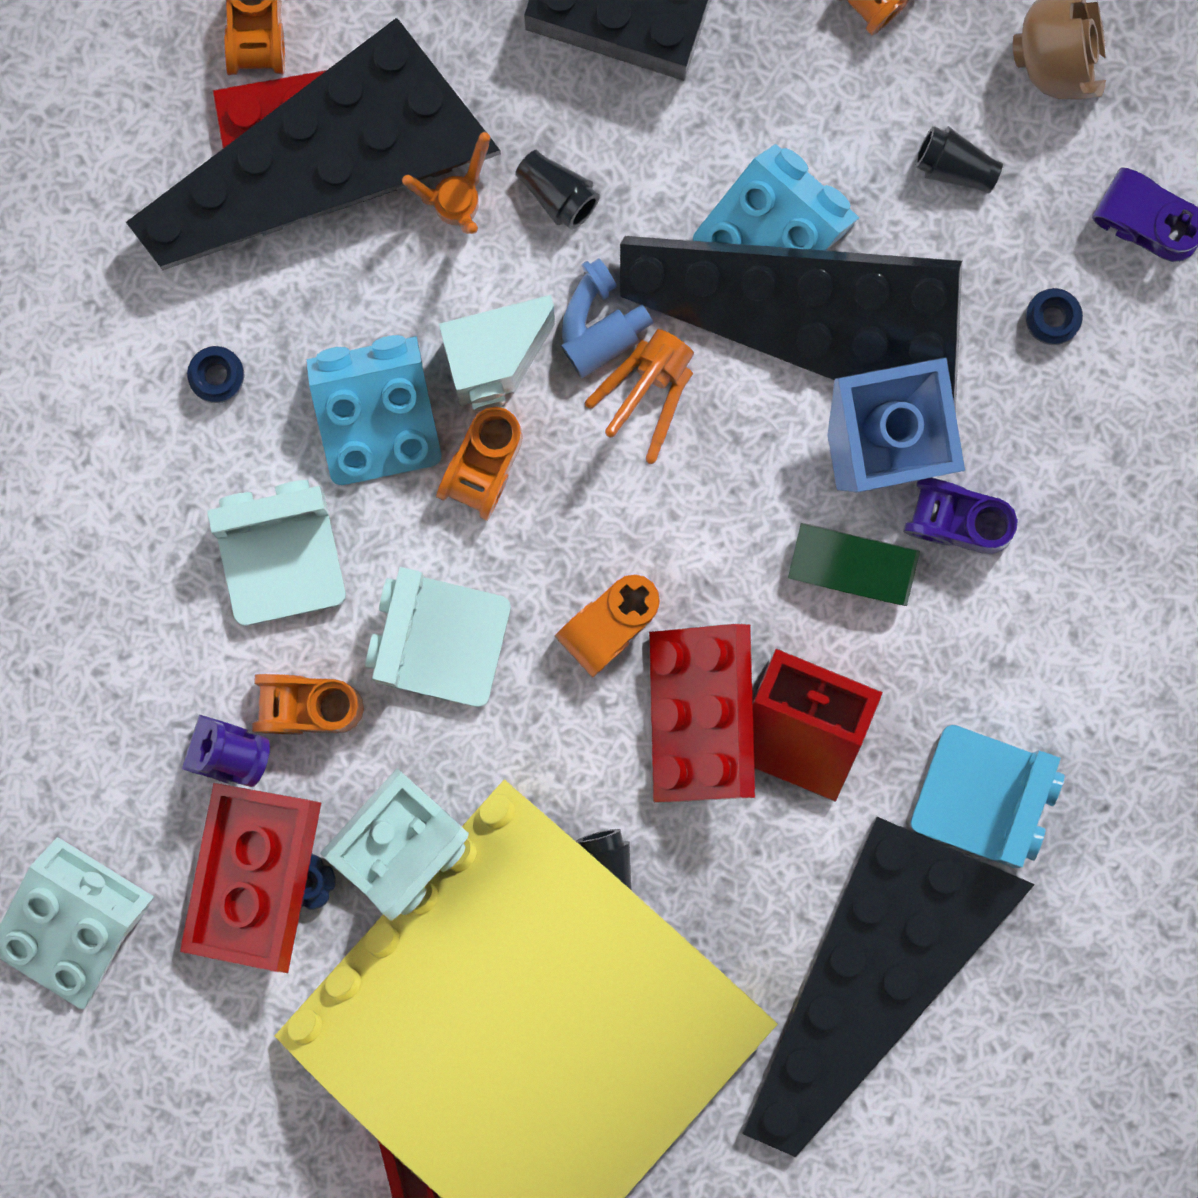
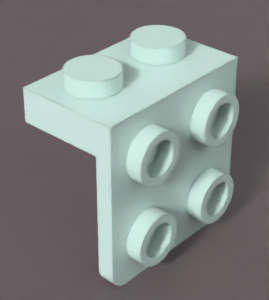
[207,480,346,626]
[365,567,511,707]
[320,768,469,920]

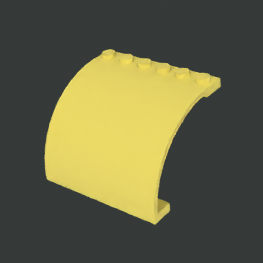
[274,779,778,1198]

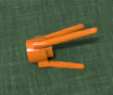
[402,132,490,234]
[585,329,694,464]

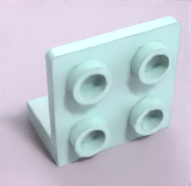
[0,837,154,1009]

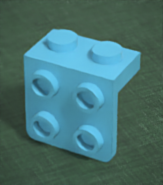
[693,144,860,251]
[306,335,442,485]
[910,725,1065,868]

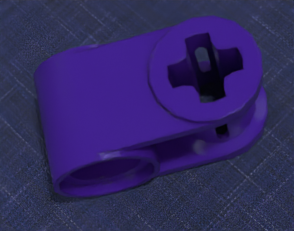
[1092,167,1198,262]
[903,478,1018,554]
[182,715,270,787]

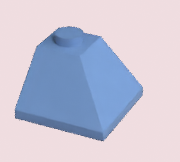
[827,358,965,492]

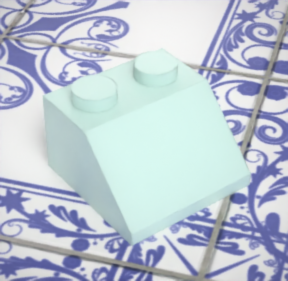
[439,295,555,411]

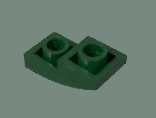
[788,523,920,606]

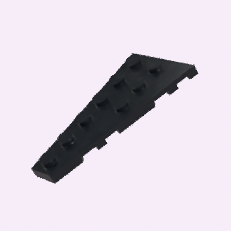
[126,18,501,271]
[620,236,962,413]
[742,817,1035,1157]

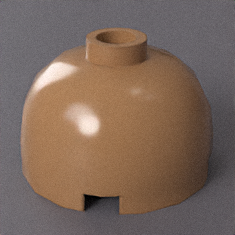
[1013,0,1106,100]

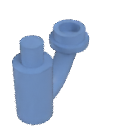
[561,258,654,378]

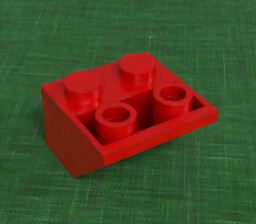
[753,649,883,802]

